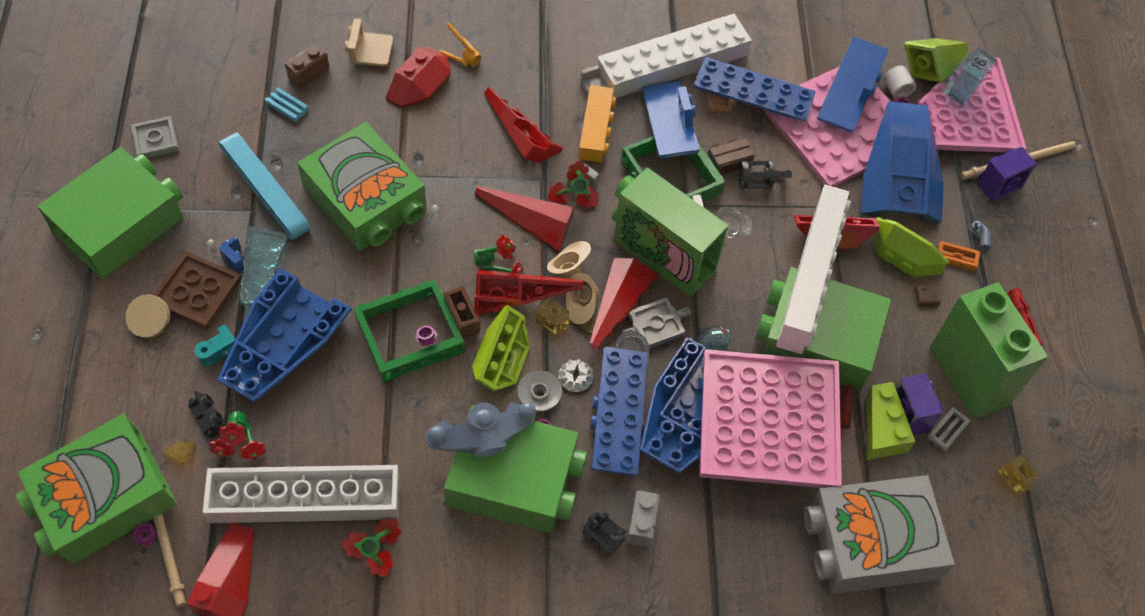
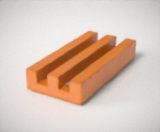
[937,241,980,272]

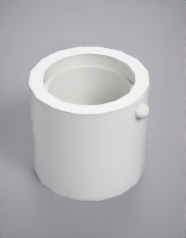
[884,65,916,99]

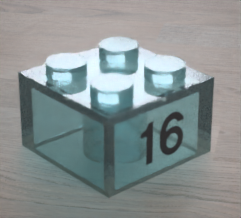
[943,47,997,106]

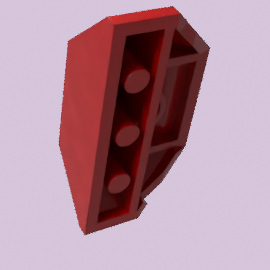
[386,47,451,108]
[793,215,880,250]

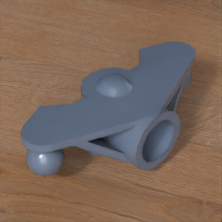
[425,403,536,458]

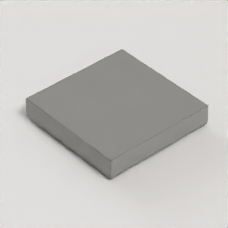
[131,116,179,158]

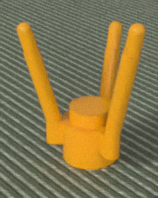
[439,23,482,67]

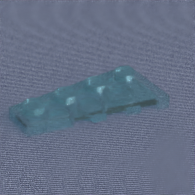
[240,226,289,307]

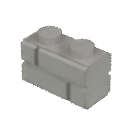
[627,491,660,547]

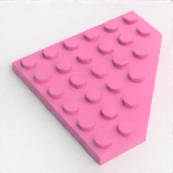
[918,56,1027,153]

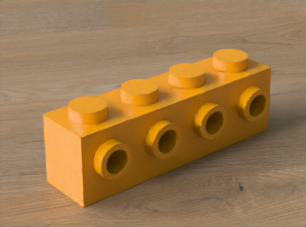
[579,85,616,163]

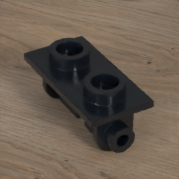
[188,391,225,438]

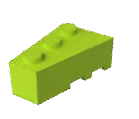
[866,382,915,460]

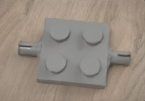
[622,297,691,350]

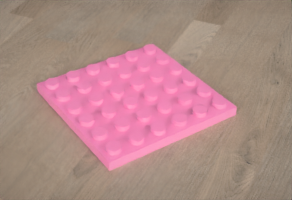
[762,67,891,187]
[700,350,842,488]

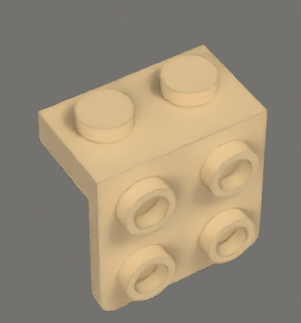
[345,19,393,67]

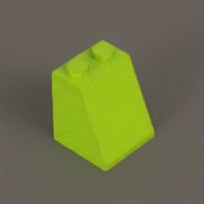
[904,38,970,82]

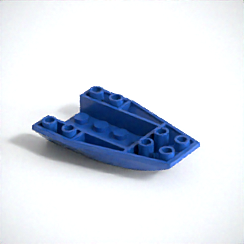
[860,101,944,223]
[217,268,352,403]

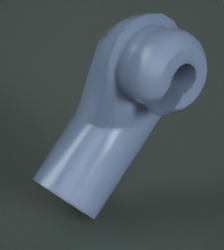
[971,221,991,250]

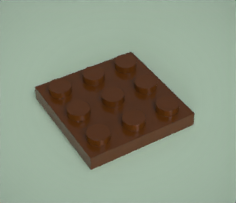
[153,251,242,329]

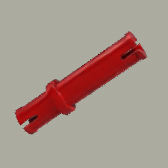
[1007,288,1043,347]

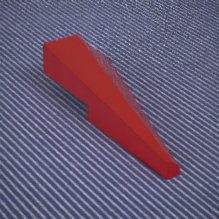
[484,87,563,163]
[475,186,574,252]
[590,258,658,350]
[474,270,583,316]

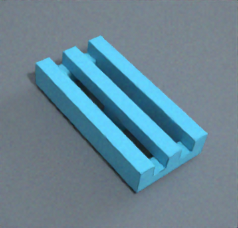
[265,87,309,122]

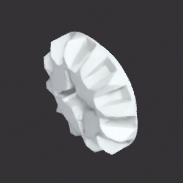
[558,359,593,392]

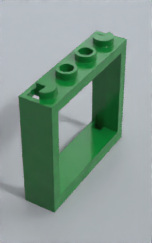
[620,136,725,202]
[354,279,465,383]

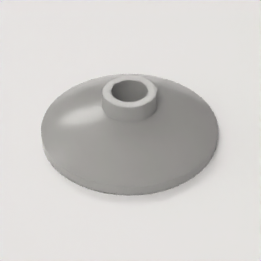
[518,371,562,412]

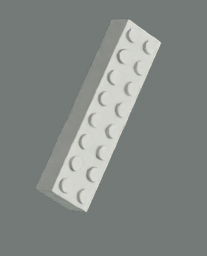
[597,14,752,98]
[776,184,851,354]
[203,465,400,523]

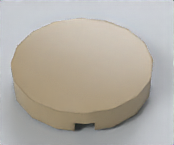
[126,294,170,338]

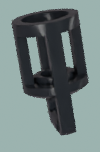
[738,160,792,189]

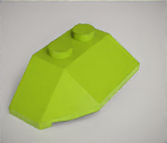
[872,217,949,277]
[472,305,530,391]

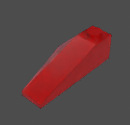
[187,523,255,616]

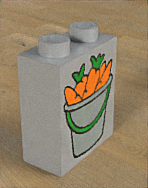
[804,475,955,594]

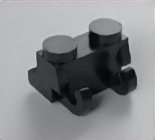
[582,512,627,556]

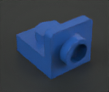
[219,236,245,274]

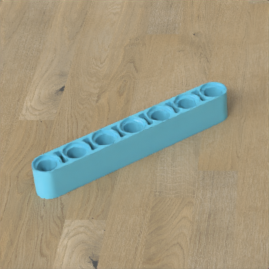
[219,132,311,240]

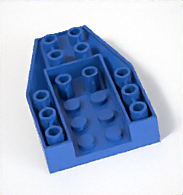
[640,337,706,474]

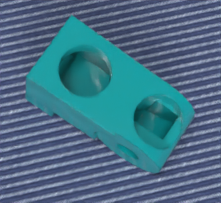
[194,324,236,366]

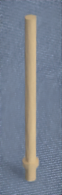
[960,141,1076,180]
[153,514,186,607]

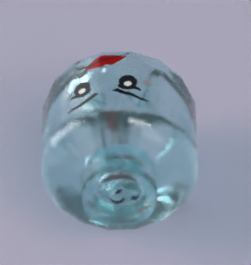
[697,325,731,351]

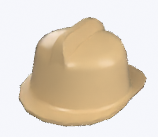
[547,241,591,279]
[566,273,599,324]

